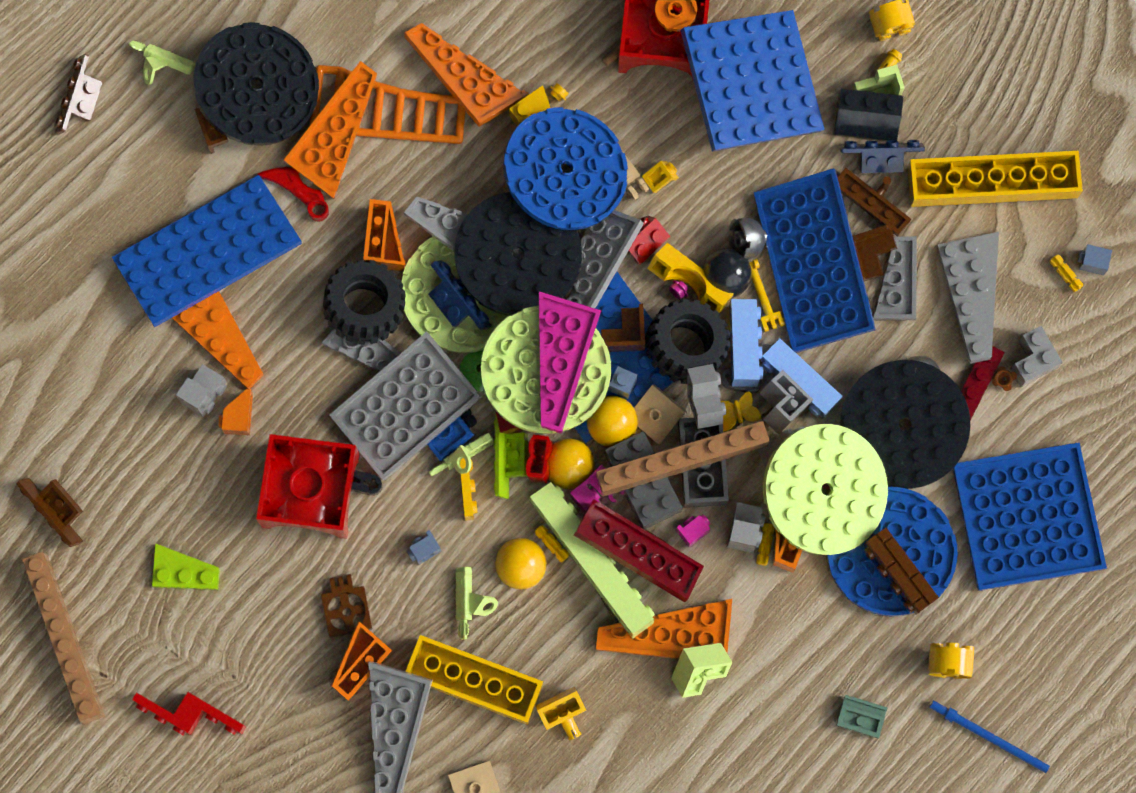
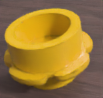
[550,83,569,101]

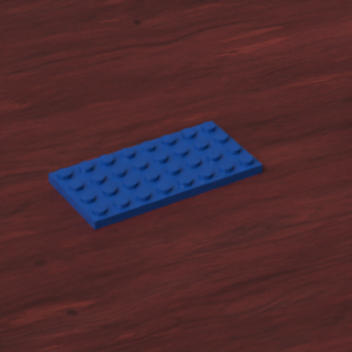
[754,168,876,353]
[112,175,302,328]

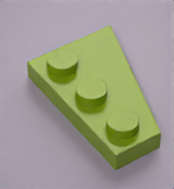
[152,543,220,590]

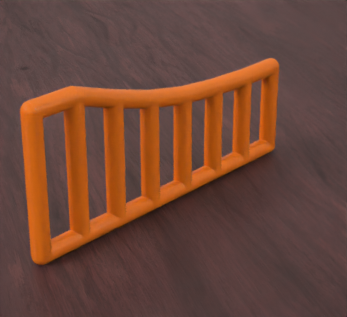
[309,65,466,144]

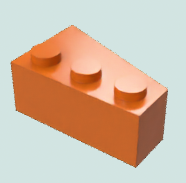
[363,199,406,271]
[773,529,803,573]
[330,621,392,701]

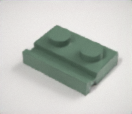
[836,695,888,739]

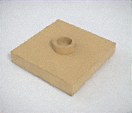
[634,384,687,445]
[448,761,501,793]

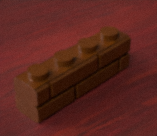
[863,528,939,615]

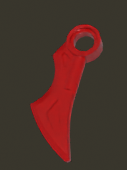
[257,167,329,222]

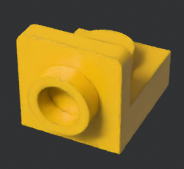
[642,161,679,193]

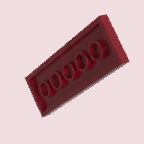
[574,499,704,603]

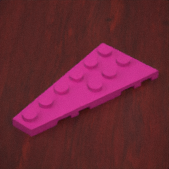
[539,292,601,434]

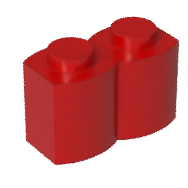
[526,434,553,483]

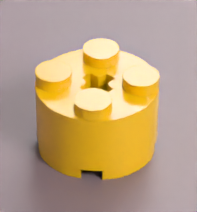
[868,0,915,41]
[928,642,974,679]

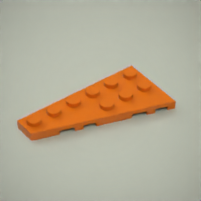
[404,23,529,127]
[284,61,377,199]
[172,291,264,389]
[596,598,733,659]

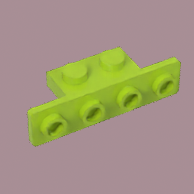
[493,413,528,499]

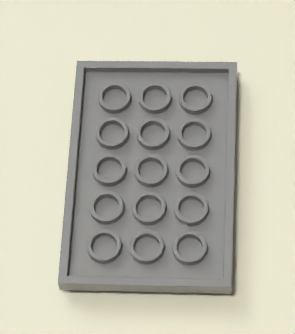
[330,331,482,481]

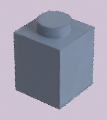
[1077,244,1112,275]
[609,366,637,399]

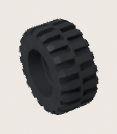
[323,259,406,345]
[645,298,730,384]

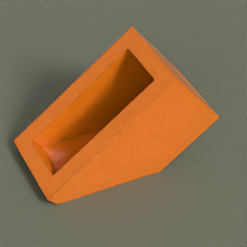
[219,389,253,435]

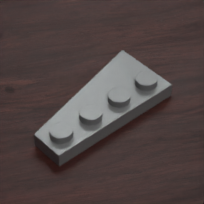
[873,236,917,321]

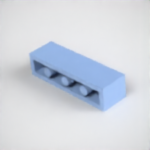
[729,299,763,387]
[761,339,843,418]

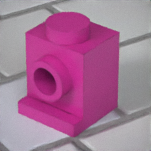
[570,480,600,514]
[676,514,711,547]

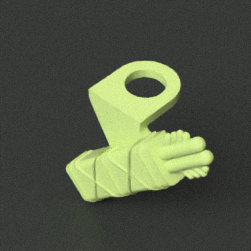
[129,40,196,85]
[429,433,494,476]
[455,566,498,640]

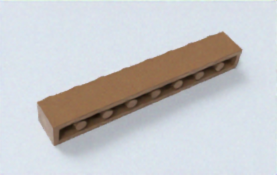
[596,421,770,497]
[22,551,105,725]

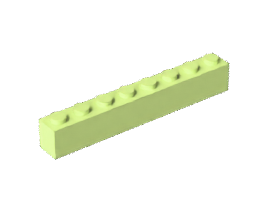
[530,482,655,639]

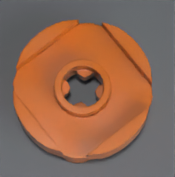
[655,0,697,32]

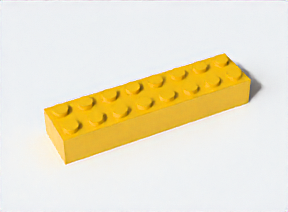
[907,151,1083,207]

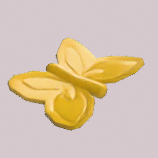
[720,392,761,432]

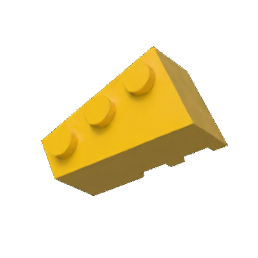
[509,85,551,127]

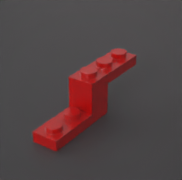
[132,692,246,736]

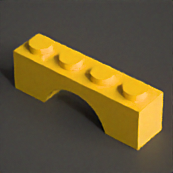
[647,243,734,313]

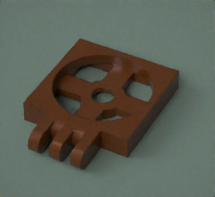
[321,574,372,638]

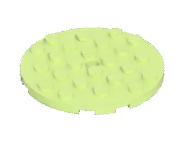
[402,236,509,353]
[481,306,611,434]
[763,424,888,555]

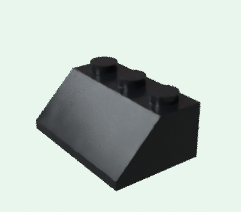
[834,89,904,141]

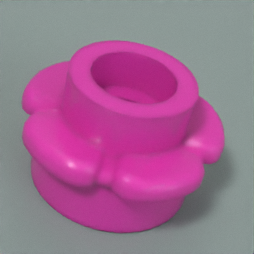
[669,280,688,300]

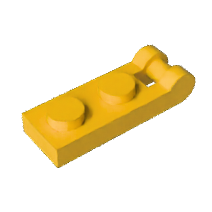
[460,458,478,521]

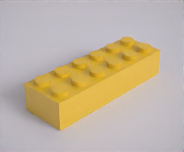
[405,635,543,725]

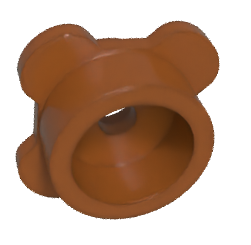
[992,366,1017,391]

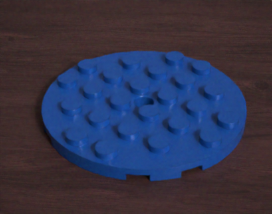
[503,107,628,230]
[827,487,958,617]

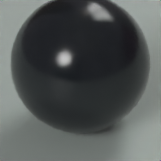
[702,248,752,298]

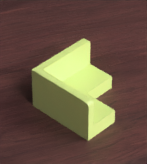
[852,65,904,95]
[672,643,732,698]

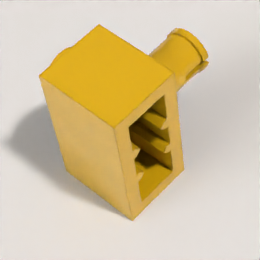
[536,686,586,740]

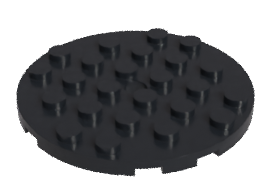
[193,22,319,146]
[454,192,582,316]
[840,360,971,489]

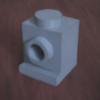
[406,530,441,565]

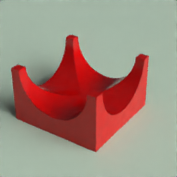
[618,0,710,80]
[256,434,360,539]

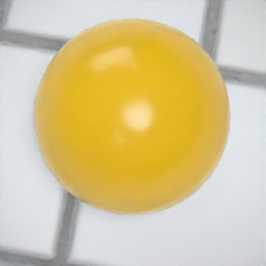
[586,396,638,447]
[548,438,595,489]
[495,538,547,590]

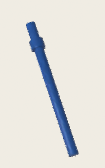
[929,700,1050,773]

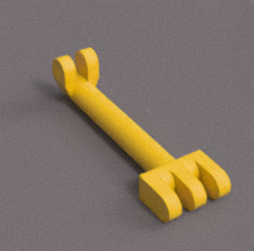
[749,259,785,332]

